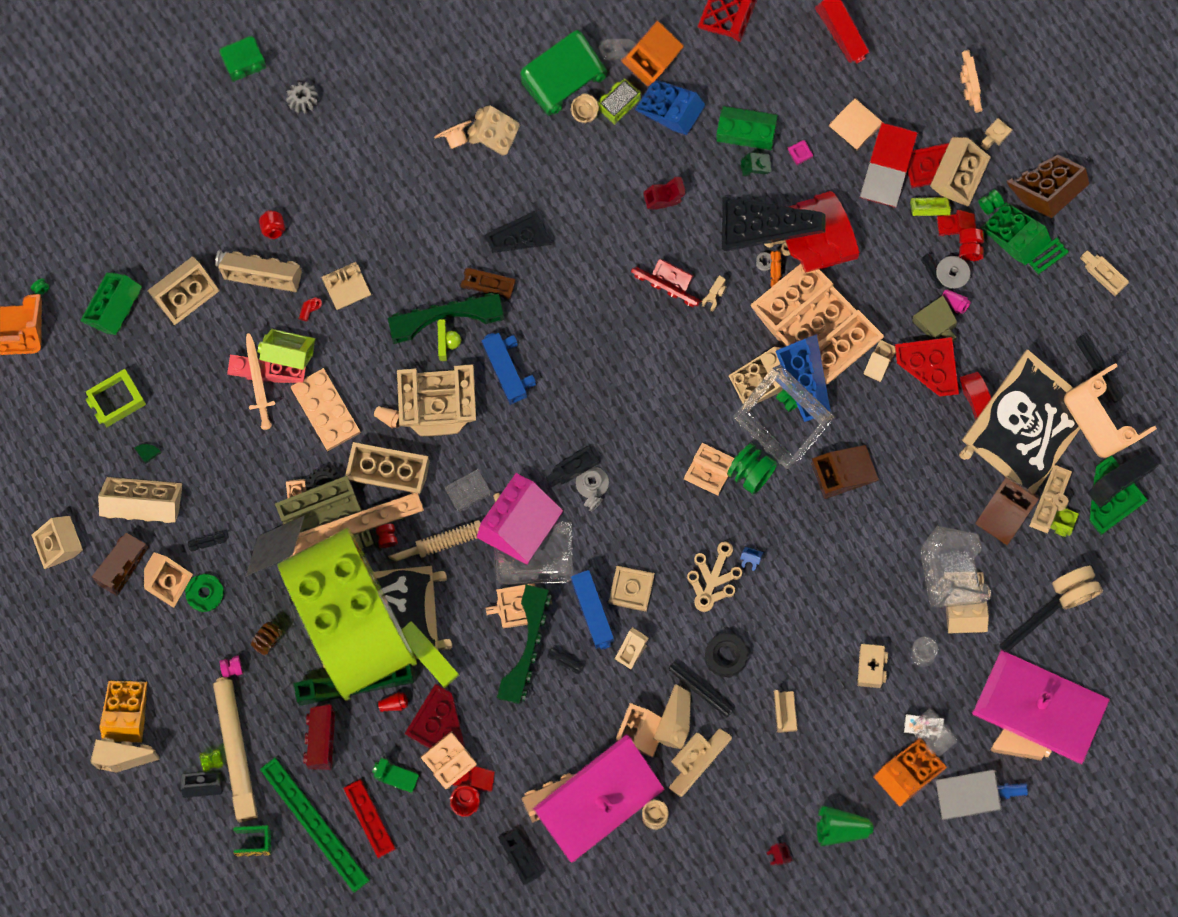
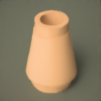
[374,406,400,428]

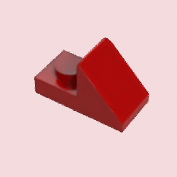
[937,210,976,236]
[453,766,495,792]

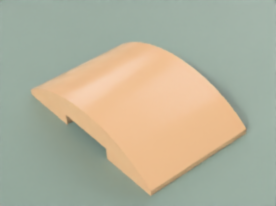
[751,264,884,385]

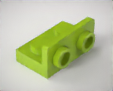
[1050,509,1079,537]

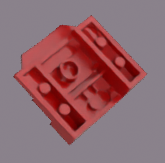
[785,191,859,273]

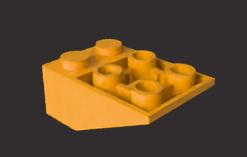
[100,681,147,742]

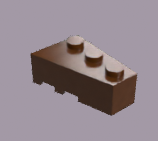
[92,533,148,597]

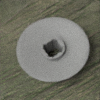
[936,256,970,288]
[576,467,609,498]

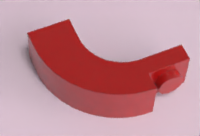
[960,372,991,421]

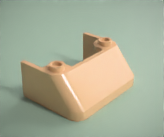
[1064,363,1156,458]

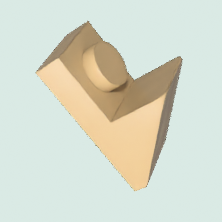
[864,340,896,382]
[615,628,649,669]

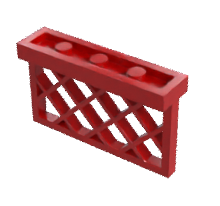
[698,0,757,42]

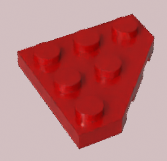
[895,337,959,397]

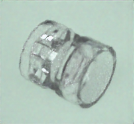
[911,637,938,667]

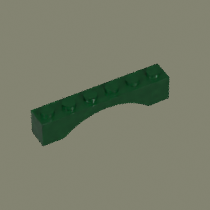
[388,293,504,344]
[497,584,552,705]
[293,664,414,706]

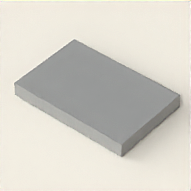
[936,770,1002,820]

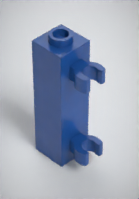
[481,333,536,405]

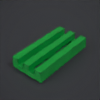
[1029,238,1069,275]

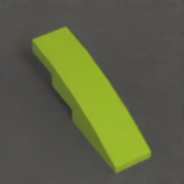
[402,621,459,688]

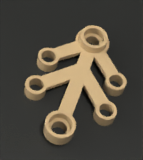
[687,542,742,612]

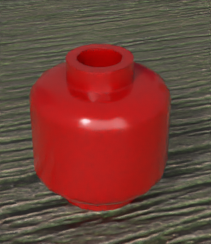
[259,210,285,239]

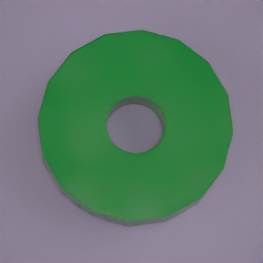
[185,574,224,612]

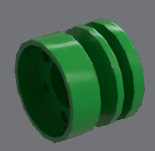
[727,443,778,495]

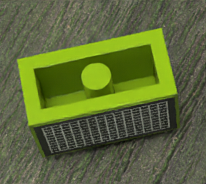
[598,79,641,124]

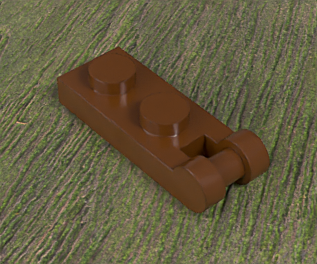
[460,268,516,299]

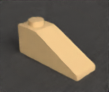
[654,685,691,749]

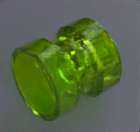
[199,748,223,772]

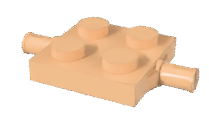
[960,51,983,112]
[486,583,552,629]

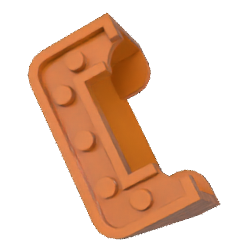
[0,294,42,355]

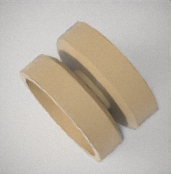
[1052,566,1103,609]

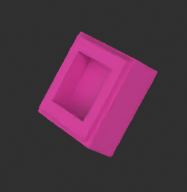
[788,140,813,165]

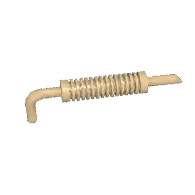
[388,493,501,561]

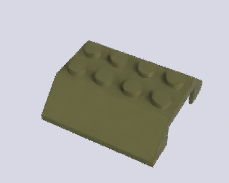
[275,476,374,549]

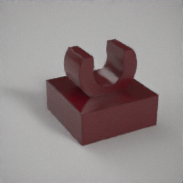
[766,843,793,865]

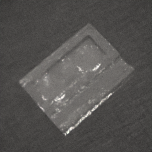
[444,469,492,513]

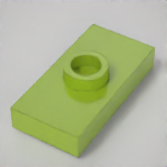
[910,198,951,216]

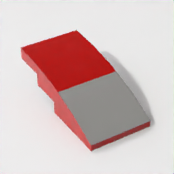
[860,123,918,208]

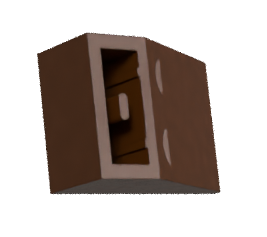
[811,445,879,499]
[975,476,1040,545]

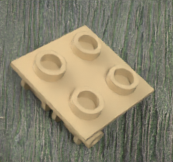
[322,262,371,310]

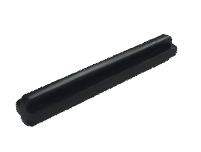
[1076,335,1123,403]
[999,597,1062,652]
[669,662,733,717]

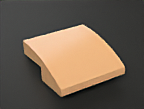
[829,99,883,150]
[684,443,734,496]
[421,732,477,789]

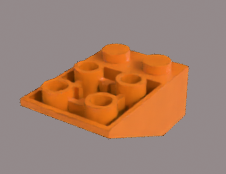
[621,21,684,86]
[874,738,947,807]

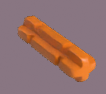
[771,251,781,287]

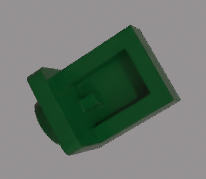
[740,152,772,176]

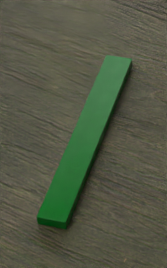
[260,758,370,893]

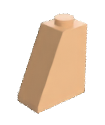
[991,729,1051,760]

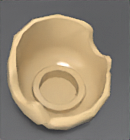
[571,94,599,123]

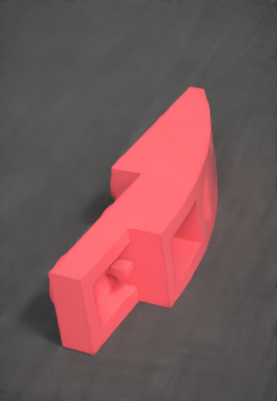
[227,355,305,383]

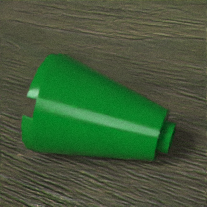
[817,806,873,846]

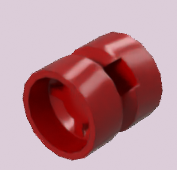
[959,228,984,261]

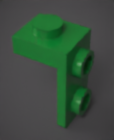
[372,758,419,793]

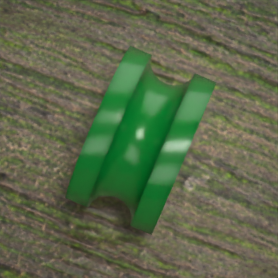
[30,278,50,296]

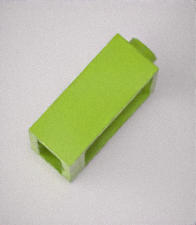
[258,329,315,370]
[85,369,146,428]

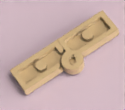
[1030,465,1072,534]

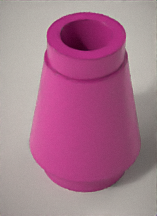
[942,289,970,314]

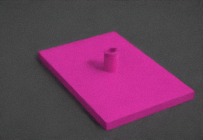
[972,650,1110,764]
[532,735,665,863]

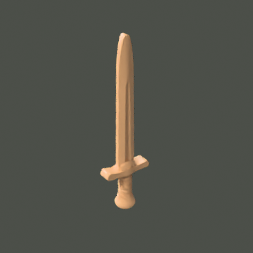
[246,333,276,430]

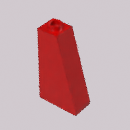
[815,0,869,64]

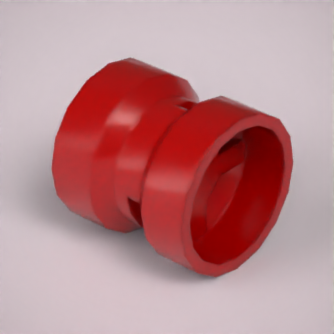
[376,524,398,548]

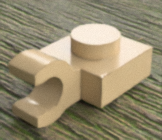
[981,119,1012,151]
[702,276,727,312]

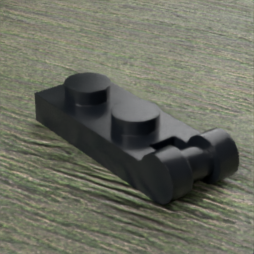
[498,828,541,886]

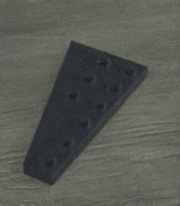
[722,197,826,251]

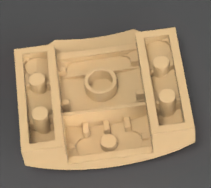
[397,365,476,436]

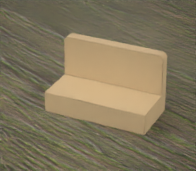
[774,690,797,733]

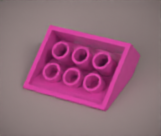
[477,473,563,565]

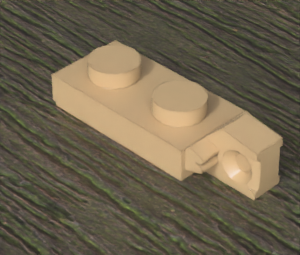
[1080,250,1129,296]

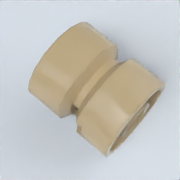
[642,800,668,830]

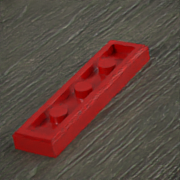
[343,779,396,858]

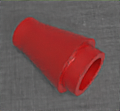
[378,692,408,712]

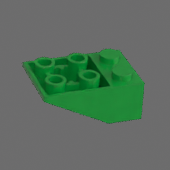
[980,202,1051,266]

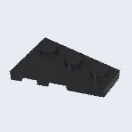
[484,211,552,253]

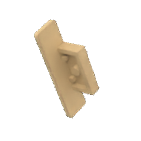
[669,729,732,797]

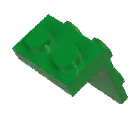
[220,36,267,82]

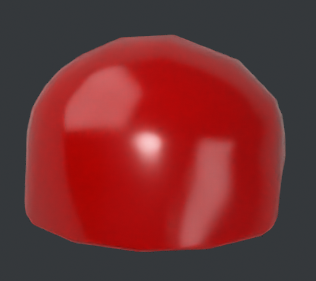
[450,784,480,817]

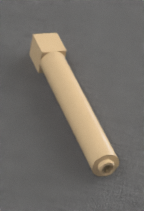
[213,677,258,822]

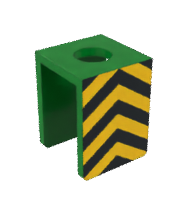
[233,826,271,856]

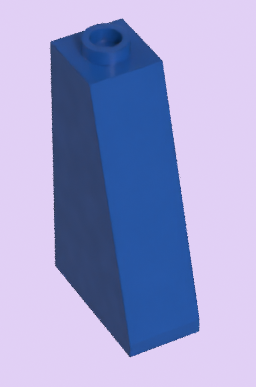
[571,570,614,650]

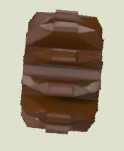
[251,621,282,655]

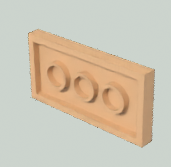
[291,368,361,451]

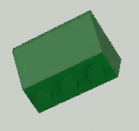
[716,106,778,150]
[80,273,142,335]

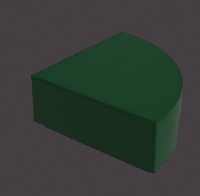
[134,444,161,464]

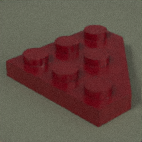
[404,684,465,749]

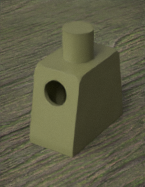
[912,296,957,342]

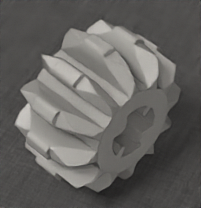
[286,82,318,114]

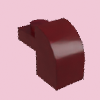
[643,177,686,209]

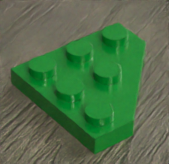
[1089,455,1148,535]

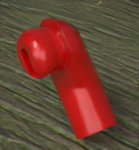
[299,298,322,322]

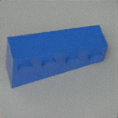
[775,334,831,422]

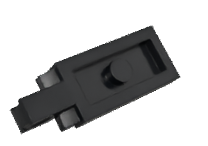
[546,447,599,487]

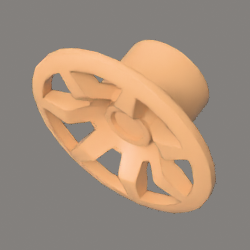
[434,121,471,149]

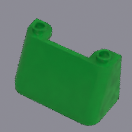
[520,30,607,116]

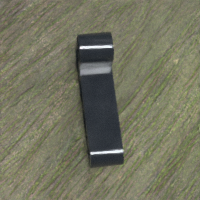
[1088,450,1159,508]

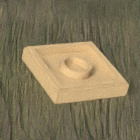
[608,566,655,612]

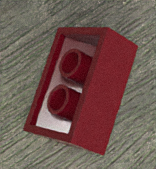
[303,705,336,770]

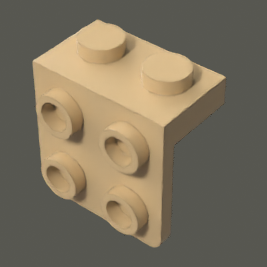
[467,106,520,155]

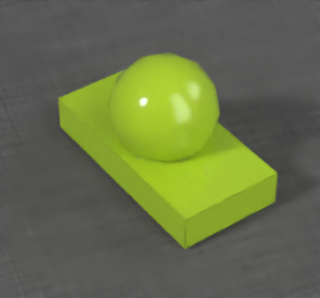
[437,320,461,361]

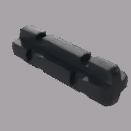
[921,254,945,289]
[188,532,226,551]
[547,648,584,674]

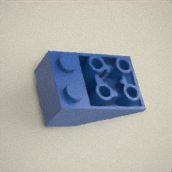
[635,80,705,135]

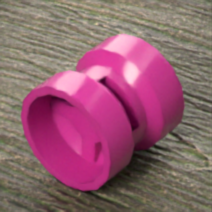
[219,656,243,678]

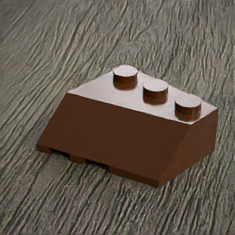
[1006,155,1089,218]

